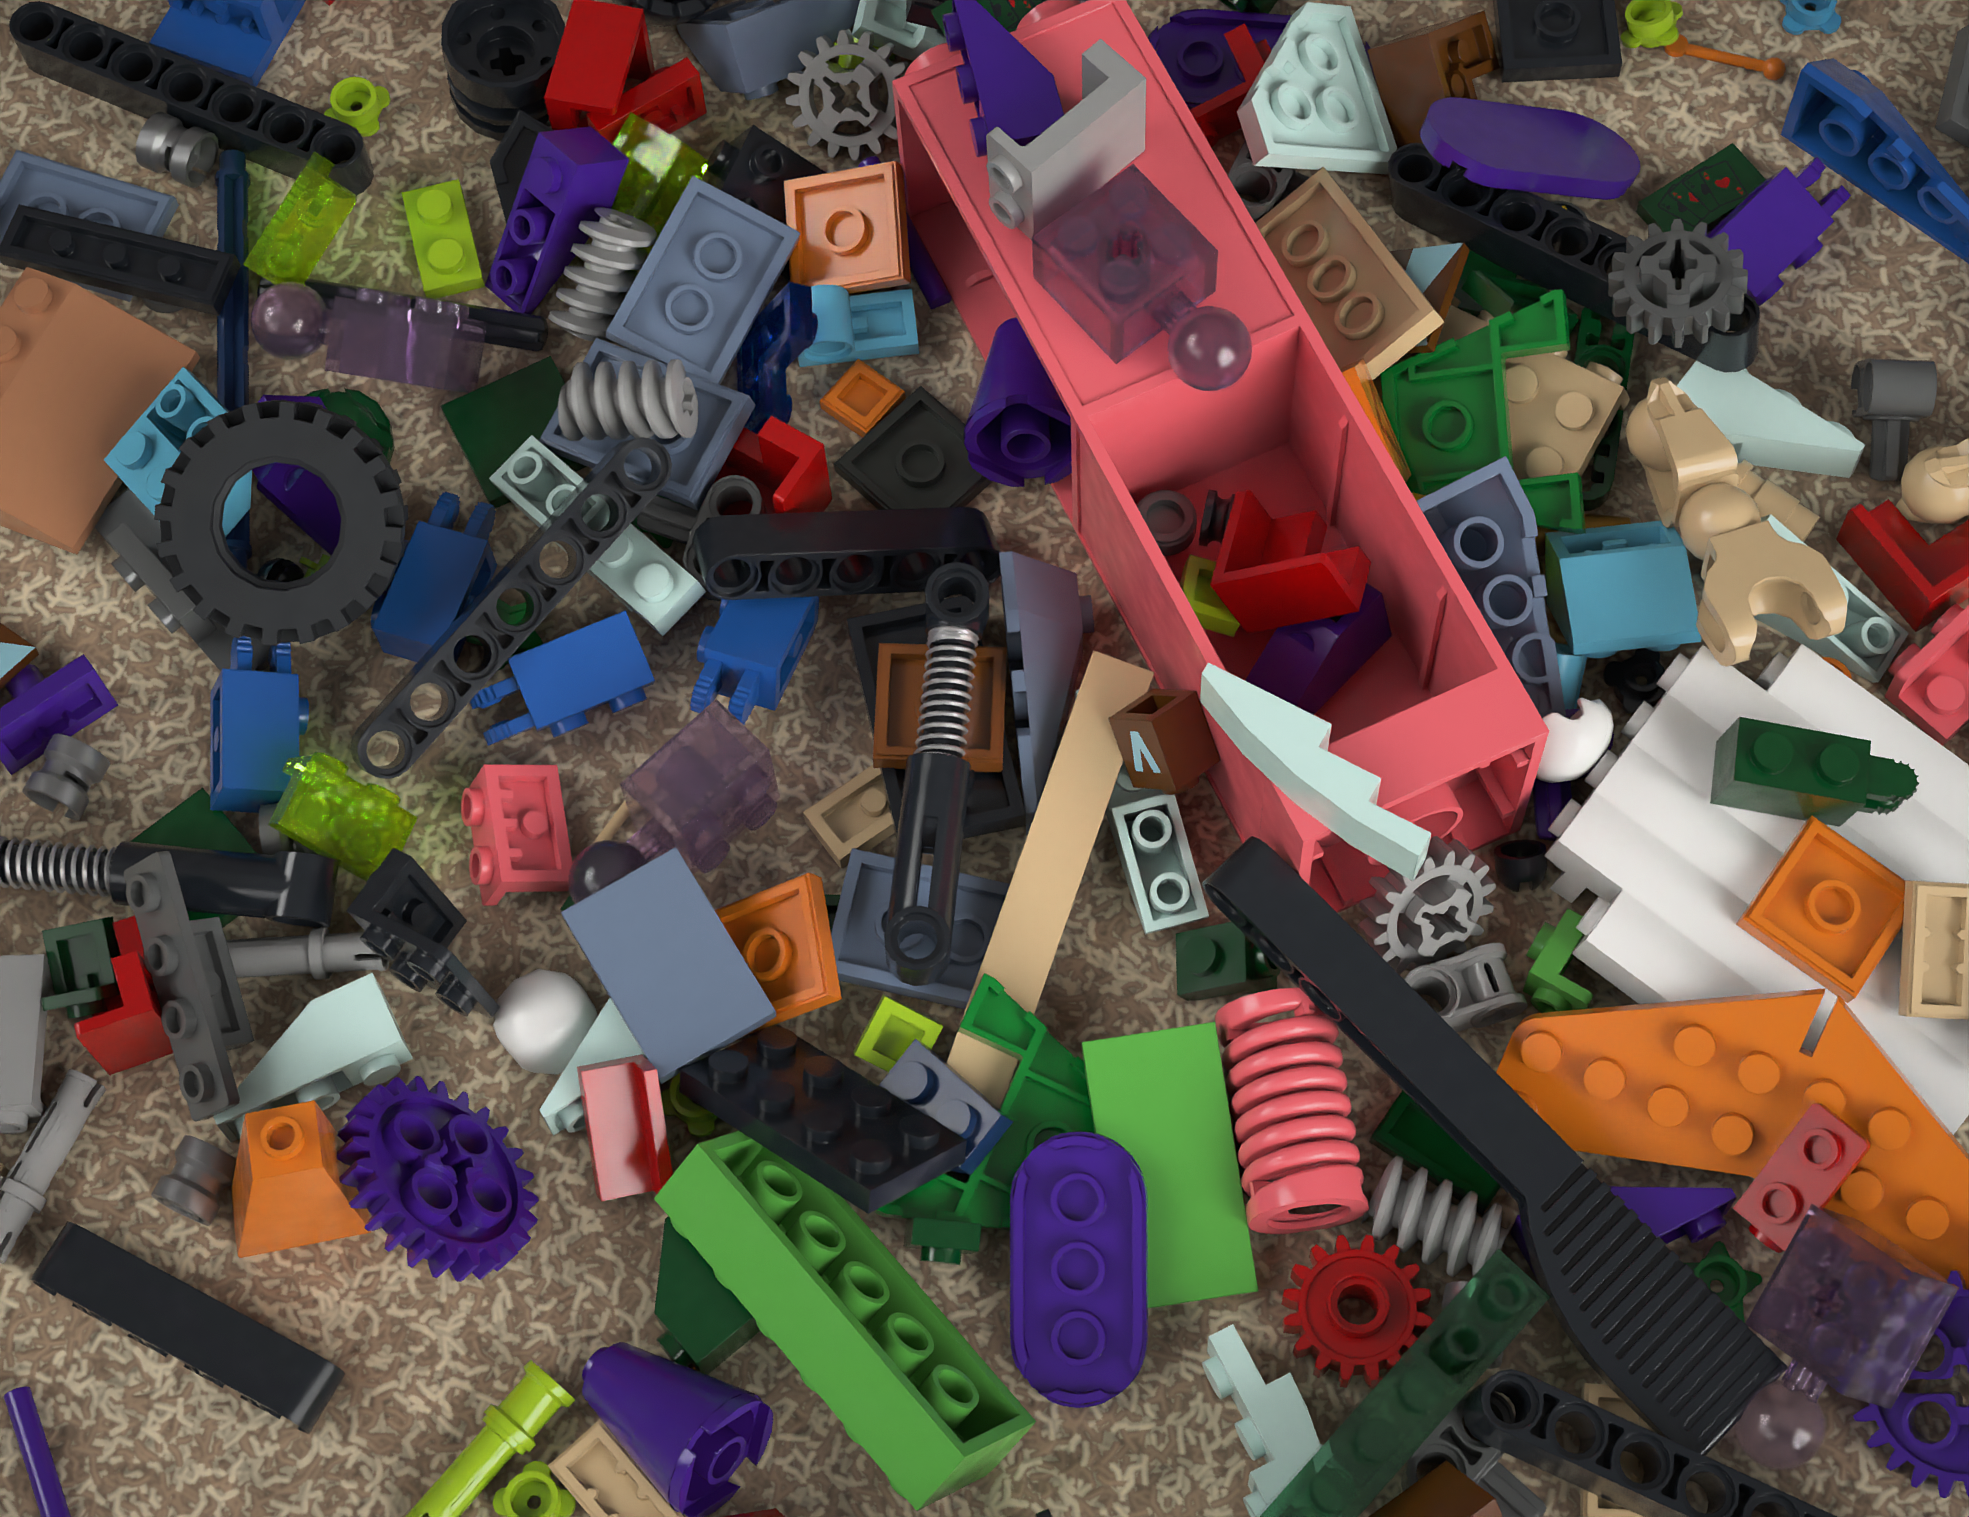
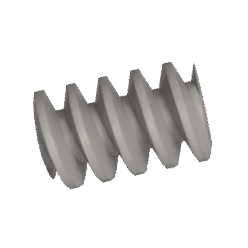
[548,207,657,344]
[558,359,698,441]
[1361,1155,1514,1284]

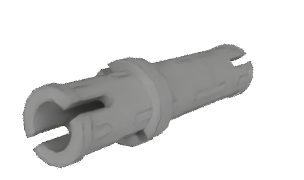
[226,928,389,980]
[0,1069,106,1264]

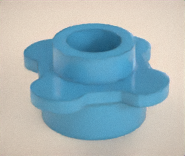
[1780,0,1841,35]

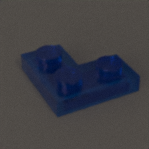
[737,282,818,434]

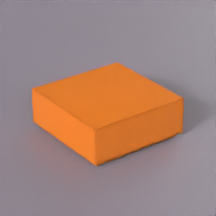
[820,359,906,438]

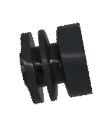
[441,0,565,141]

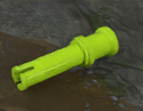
[405,1360,575,1517]

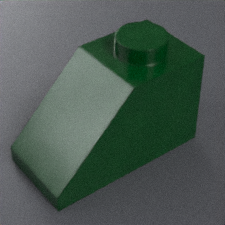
[654,1216,760,1375]

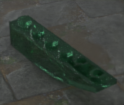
[1255,1249,1551,1517]

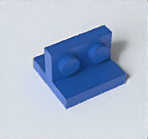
[149,0,306,87]

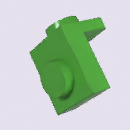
[1523,908,1593,1013]

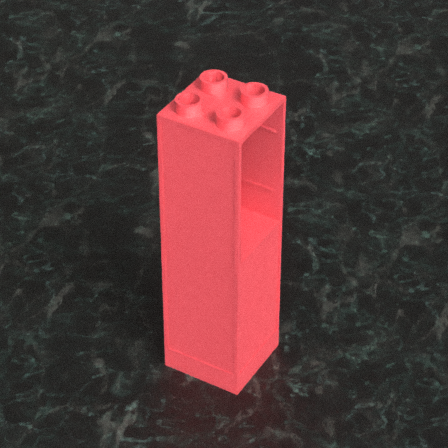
[892,0,1549,913]

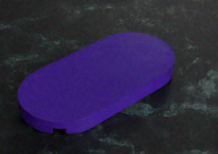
[1148,9,1375,110]
[1420,97,1640,200]
[1010,1131,1148,1408]

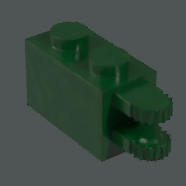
[1710,717,1919,827]

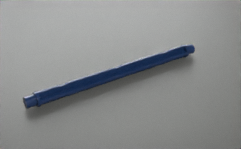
[215,150,252,569]

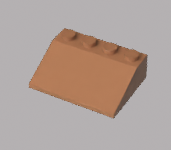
[0,267,200,555]

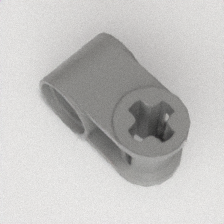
[1404,943,1528,1032]

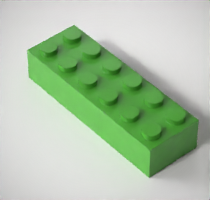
[654,1131,1036,1511]

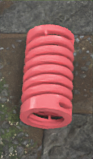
[1215,987,1369,1235]

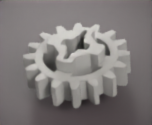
[785,29,909,160]
[1358,836,1496,974]

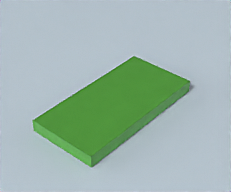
[1081,1022,1258,1308]

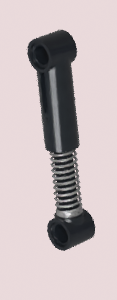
[884,562,990,986]
[0,836,340,928]

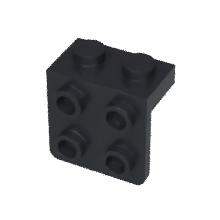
[705,125,826,281]
[346,847,500,1018]

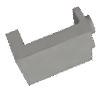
[986,39,1146,242]
[0,954,55,1134]

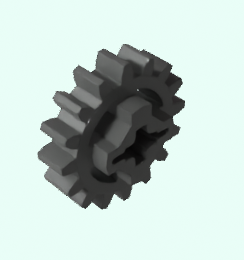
[1608,219,1748,348]

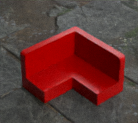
[544,0,655,130]
[701,416,833,515]
[1210,489,1371,634]
[1836,499,1969,632]
[74,915,173,1075]

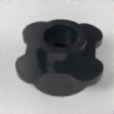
[1603,648,1666,715]

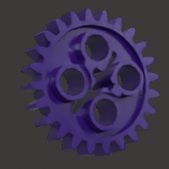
[337,1076,539,1282]
[1848,1270,1969,1498]

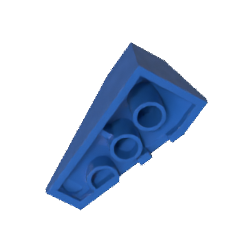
[1780,58,1969,264]

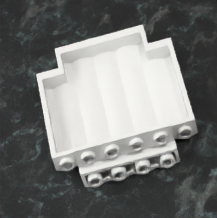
[1544,644,1969,1135]

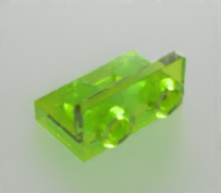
[611,113,709,255]
[243,151,357,295]
[268,752,418,882]

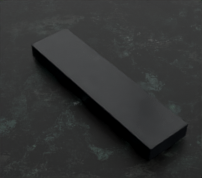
[0,204,241,316]

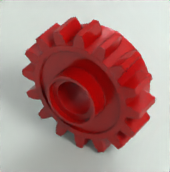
[1281,1235,1432,1388]

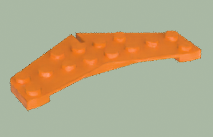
[1496,989,1969,1299]

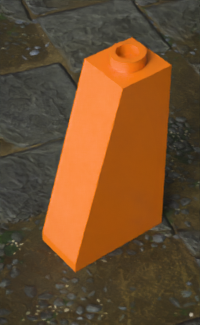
[231,1100,371,1258]

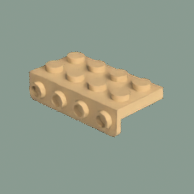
[1255,167,1444,380]
[1373,297,1630,480]

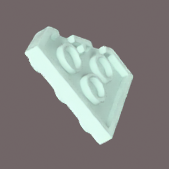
[1237,2,1397,174]

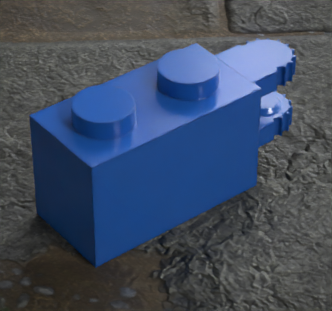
[370,491,497,663]
[690,596,819,726]
[470,610,655,746]
[210,636,310,813]

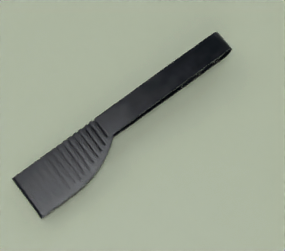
[1202,836,1788,1456]

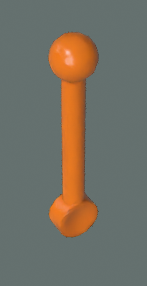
[1664,34,1786,80]

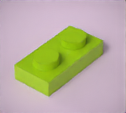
[402,179,485,299]

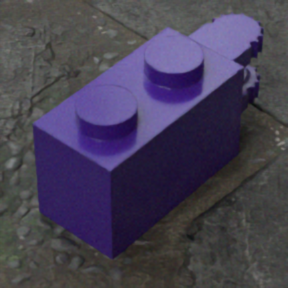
[1706,157,1851,306]

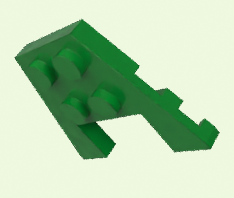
[1381,289,1586,534]
[875,973,1095,1231]

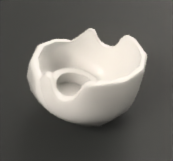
[1536,698,1614,783]
[493,969,598,1074]

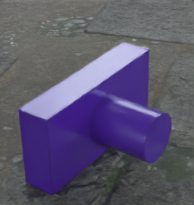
[0,654,118,775]

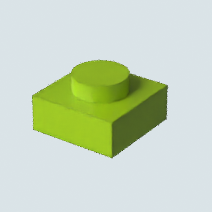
[1180,554,1240,637]
[853,994,943,1073]

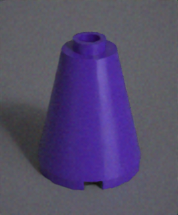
[963,317,1072,487]
[582,1342,773,1517]

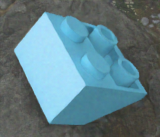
[104,367,252,537]
[1545,521,1701,658]

